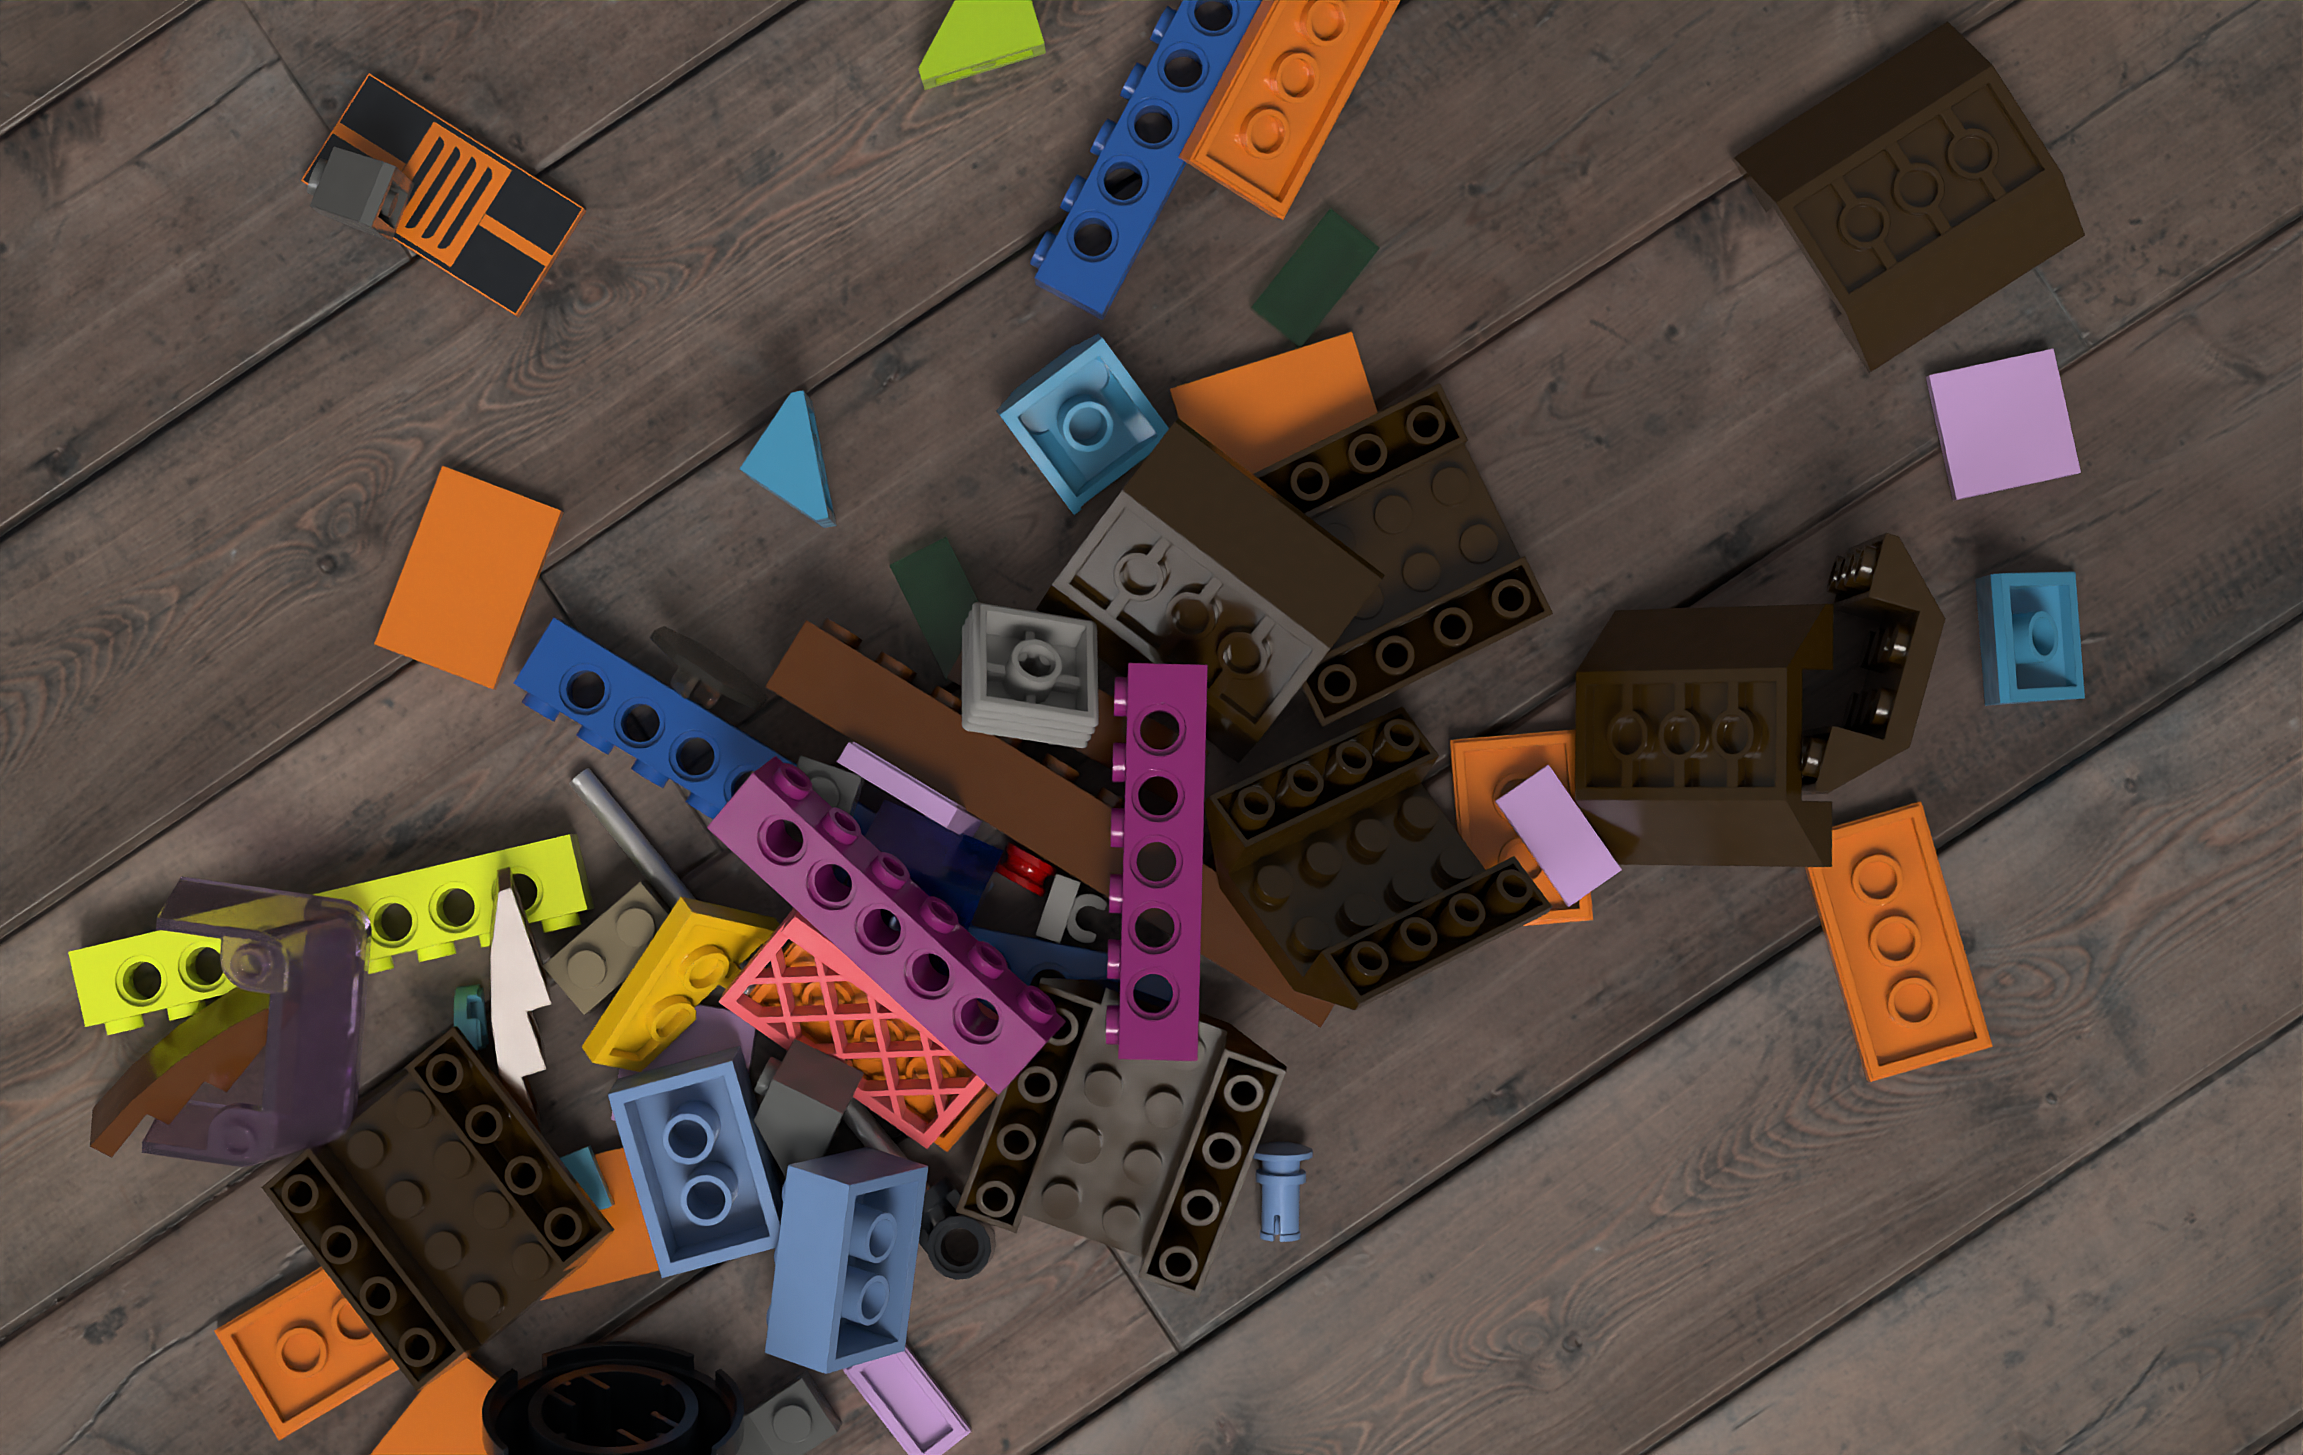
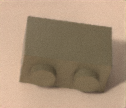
[543,881,671,1015]

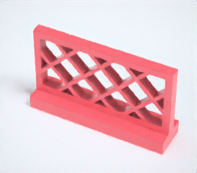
[719,907,999,1149]

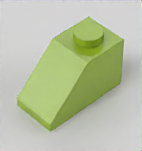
[918,0,1046,90]

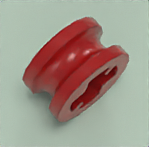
[993,842,1058,897]

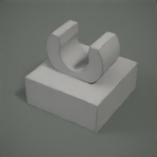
[1036,873,1107,943]

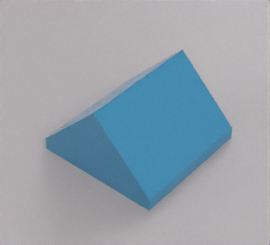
[740,390,837,528]
[1975,572,2085,706]

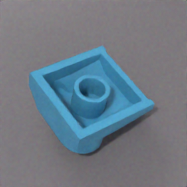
[996,334,1169,515]

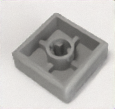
[962,602,1099,748]

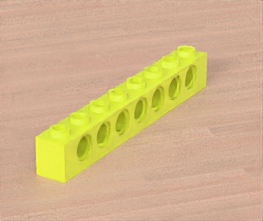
[68,834,594,1035]

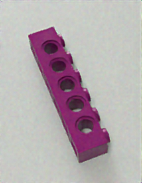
[1106,663,1208,1061]
[707,756,1066,1095]

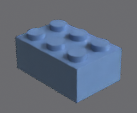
[608,1046,783,1278]
[765,1147,928,1374]

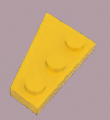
[582,896,780,1072]

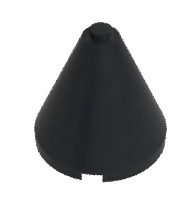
[482,1341,744,1455]

